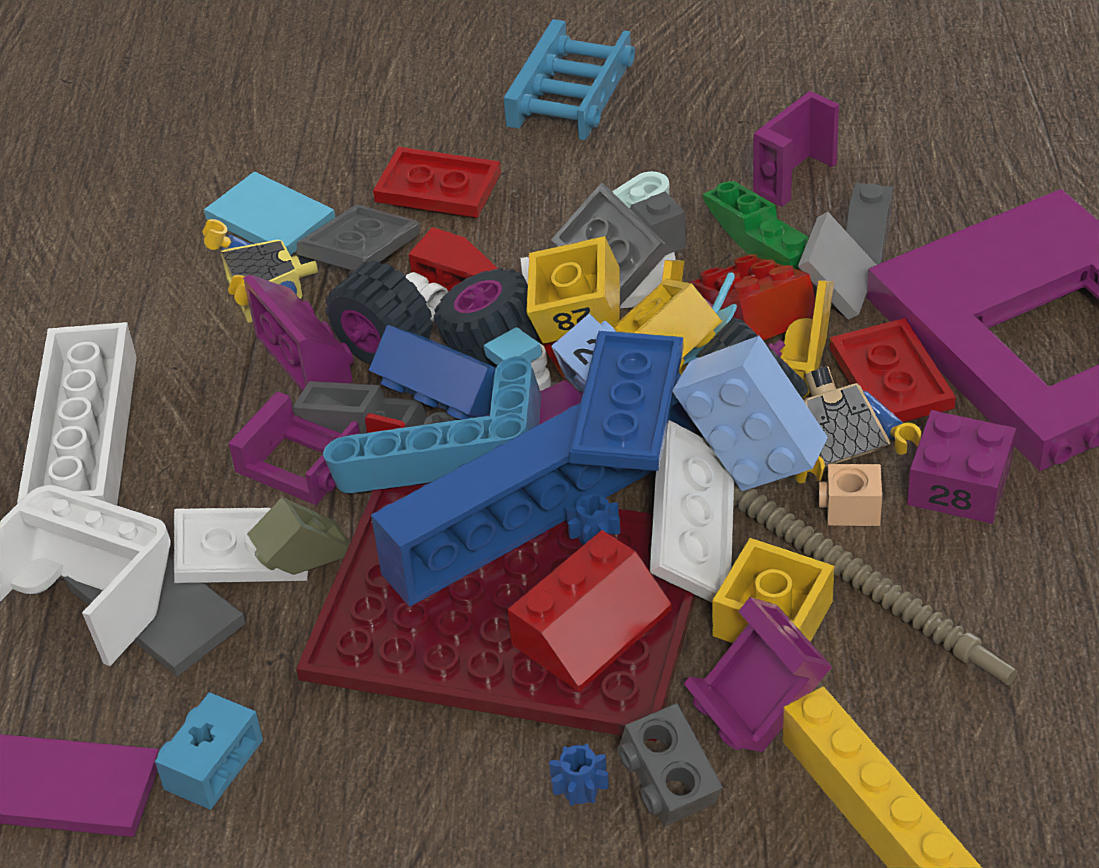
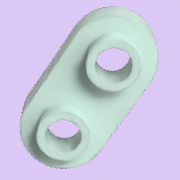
[612,172,669,208]

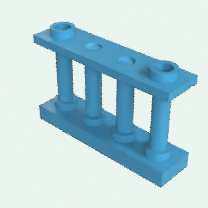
[504,19,635,140]

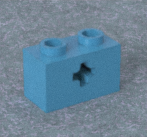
[155,692,263,810]

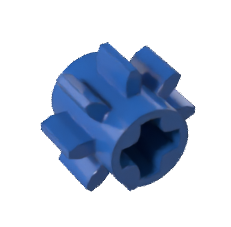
[566,493,621,545]
[549,744,609,806]

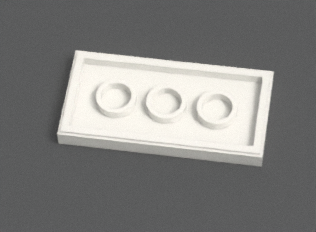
[650,420,734,602]

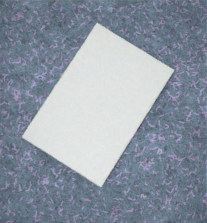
[174,508,308,583]

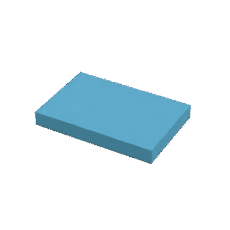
[204,171,335,255]

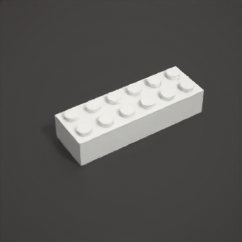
[17,322,137,505]

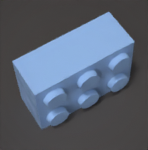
[672,335,828,491]

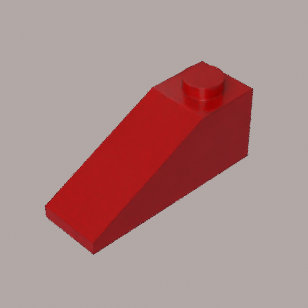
[408,227,498,291]

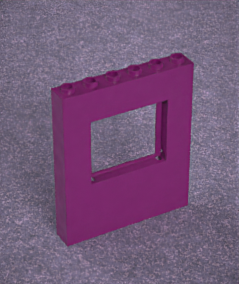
[867,189,1099,471]

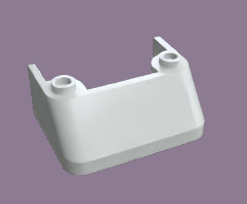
[0,485,170,666]

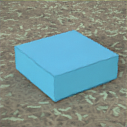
[484,327,542,365]

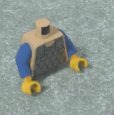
[795,367,921,483]

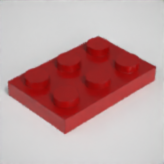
[373,146,501,218]
[830,318,956,422]

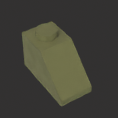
[247,497,350,575]

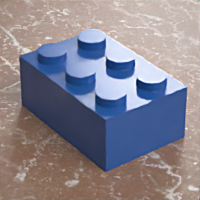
[369,324,496,420]

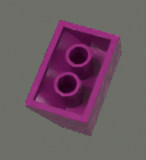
[243,275,354,391]

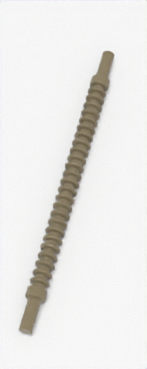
[733,481,1018,685]

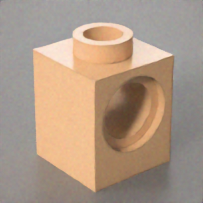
[819,464,882,526]

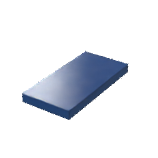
[569,331,684,471]

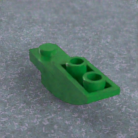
[702,180,809,270]

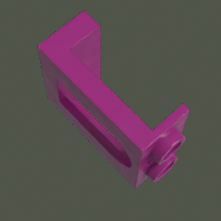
[228,391,360,505]

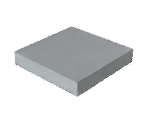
[798,212,876,320]

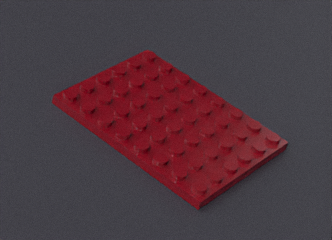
[296,482,697,742]

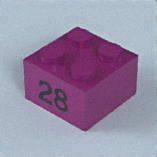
[907,410,1016,524]

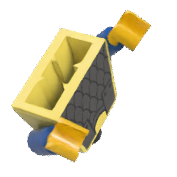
[202,219,318,323]

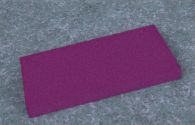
[0,734,159,837]

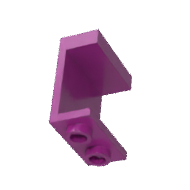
[753,91,839,207]

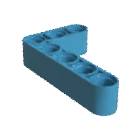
[323,356,542,493]

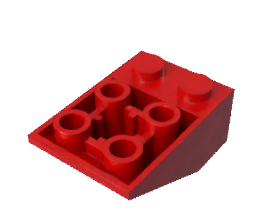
[688,254,816,340]

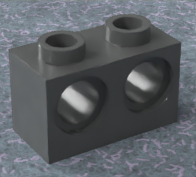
[618,703,723,827]

